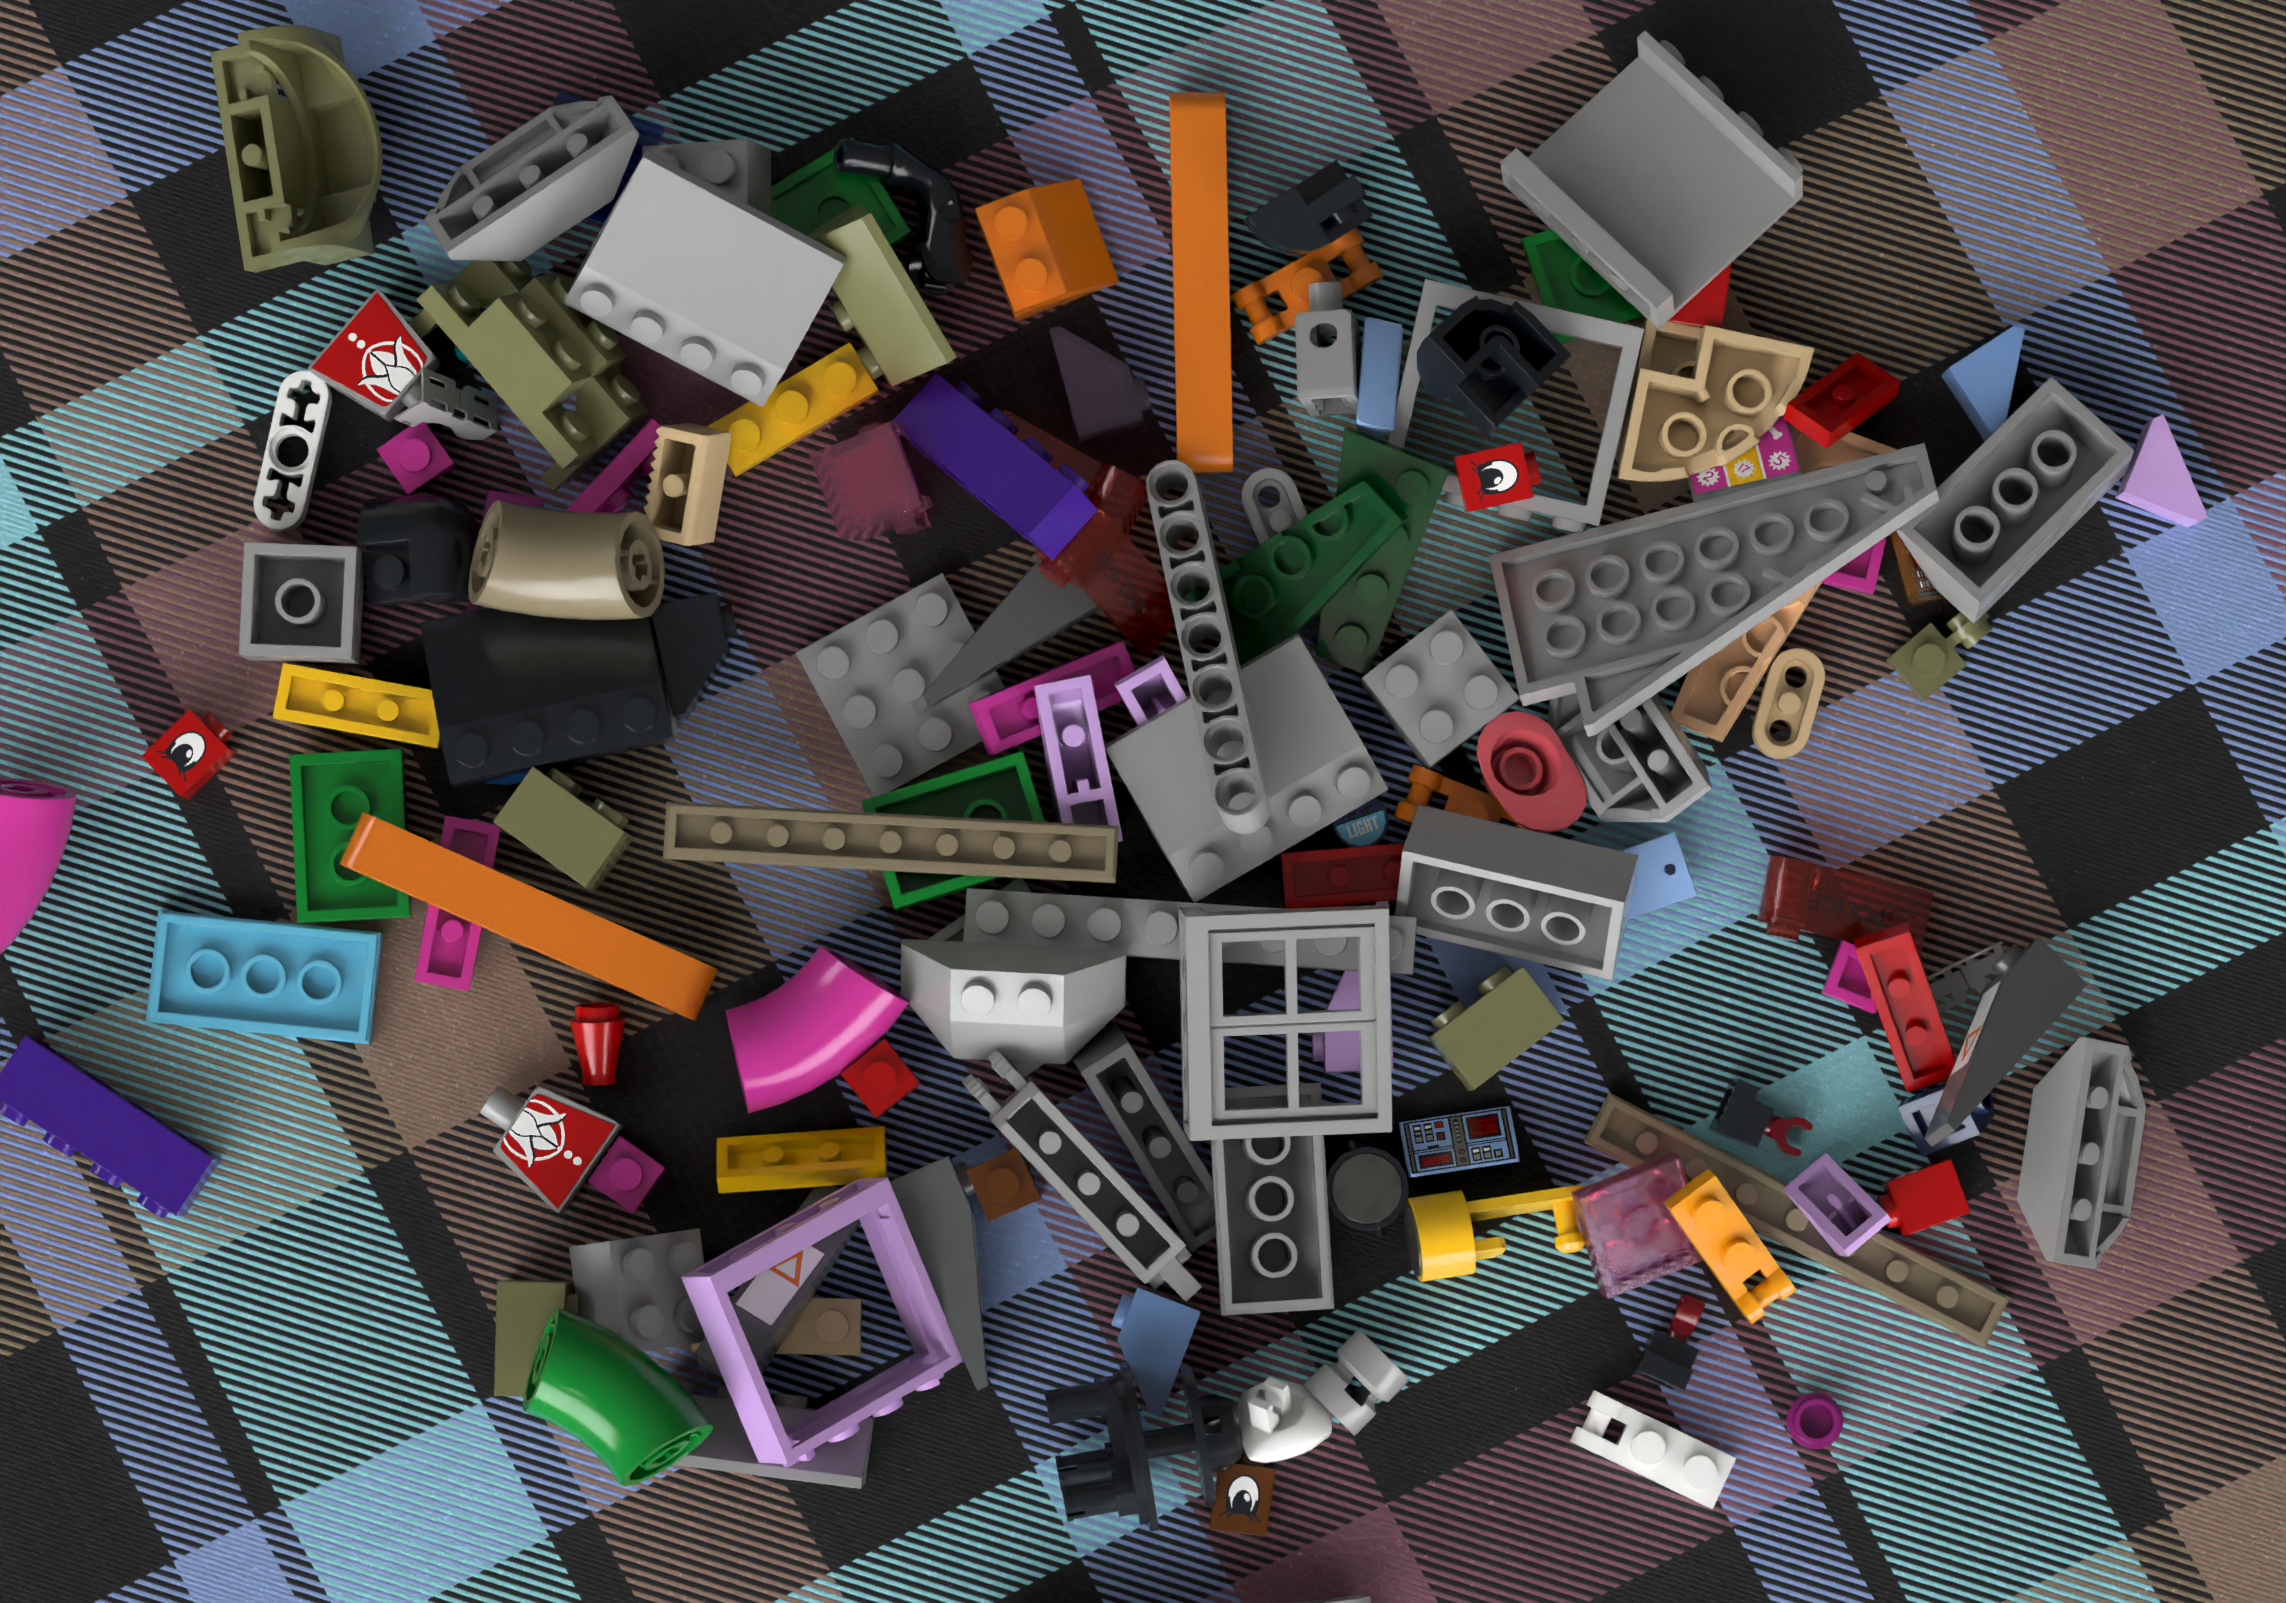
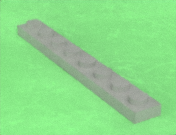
[963,888,1417,975]

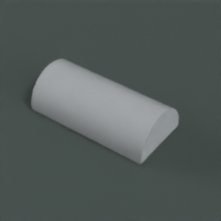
[1210,1083,1334,1316]

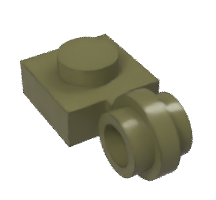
[1886,612,1993,702]

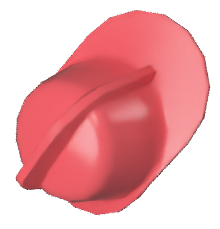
[1476,711,1587,833]

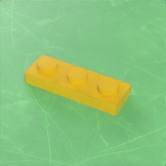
[707,342,879,477]
[272,663,441,749]
[717,1126,887,1194]

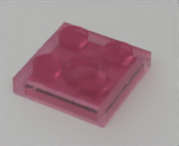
[1571,1152,1703,1299]

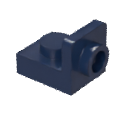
[1897,1083,1994,1157]

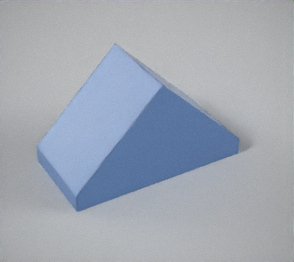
[1941,325,2025,441]

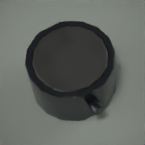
[1326,1139,1409,1239]

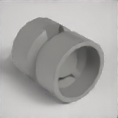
[1303,1329,1410,1436]

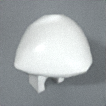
[1237,1377,1332,1463]

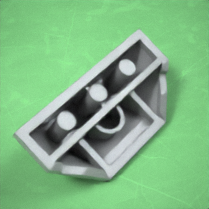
[424,95,639,261]
[1547,693,1712,822]
[901,939,1127,1064]
[2017,1037,2146,1269]

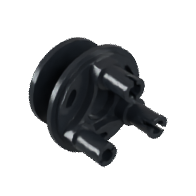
[1044,1362,1242,1532]

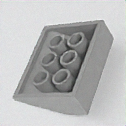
[564,150,847,407]
[1104,633,1389,903]

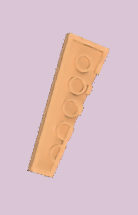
[1671,424,1897,742]

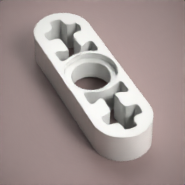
[254,371,332,532]

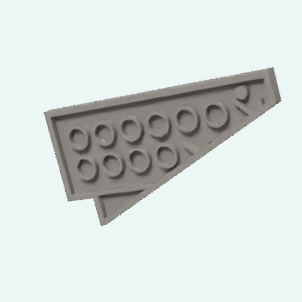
[1488,443,1939,737]

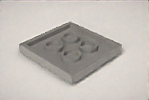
[796,573,1005,797]

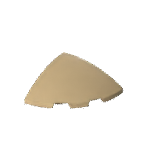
[1617,318,1814,482]

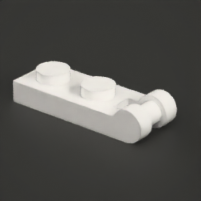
[1570,1390,1736,1509]

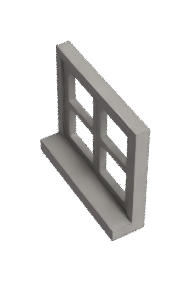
[1178,905,1392,1141]

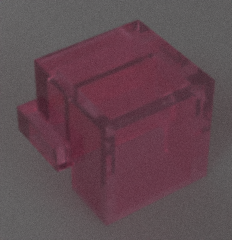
[809,421,933,541]

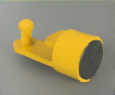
[1404,1185,1591,1282]

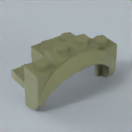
[210,25,383,273]
[408,259,648,491]

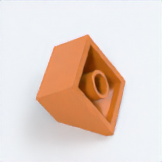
[975,179,1119,322]

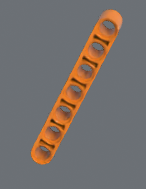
[1169,91,1233,473]
[339,812,718,1021]

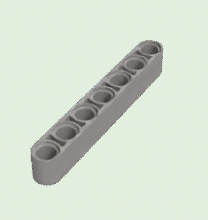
[1146,460,1270,834]

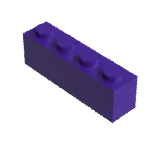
[891,373,1098,560]
[0,1035,221,1219]

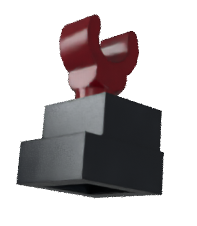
[1709,1078,1813,1156]
[1632,1294,1706,1393]

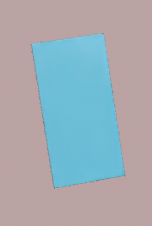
[146,910,383,1044]

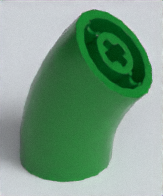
[522,1307,714,1487]

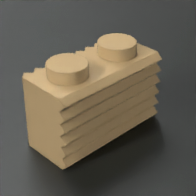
[643,423,732,546]

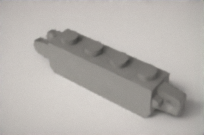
[962,1049,1202,1302]

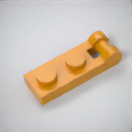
[1663,1169,1796,1324]

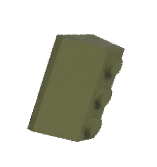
[806,203,957,386]

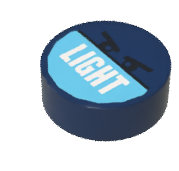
[1332,797,1388,847]

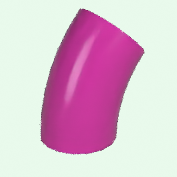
[0,778,77,955]
[726,945,910,1114]

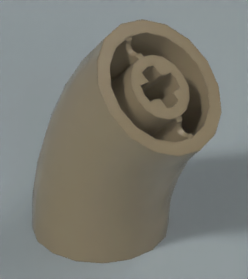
[468,500,665,620]

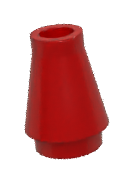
[569,1002,626,1085]

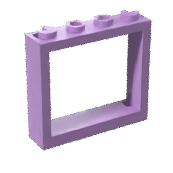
[681,1177,963,1469]

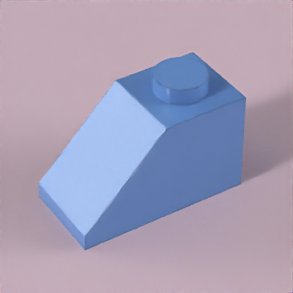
[1111,1286,1201,1418]

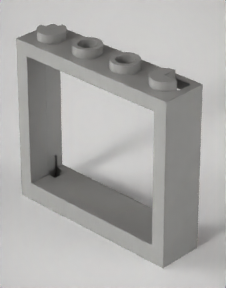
[1387,279,1644,534]

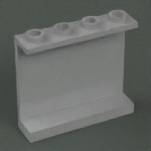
[1500,31,1803,330]

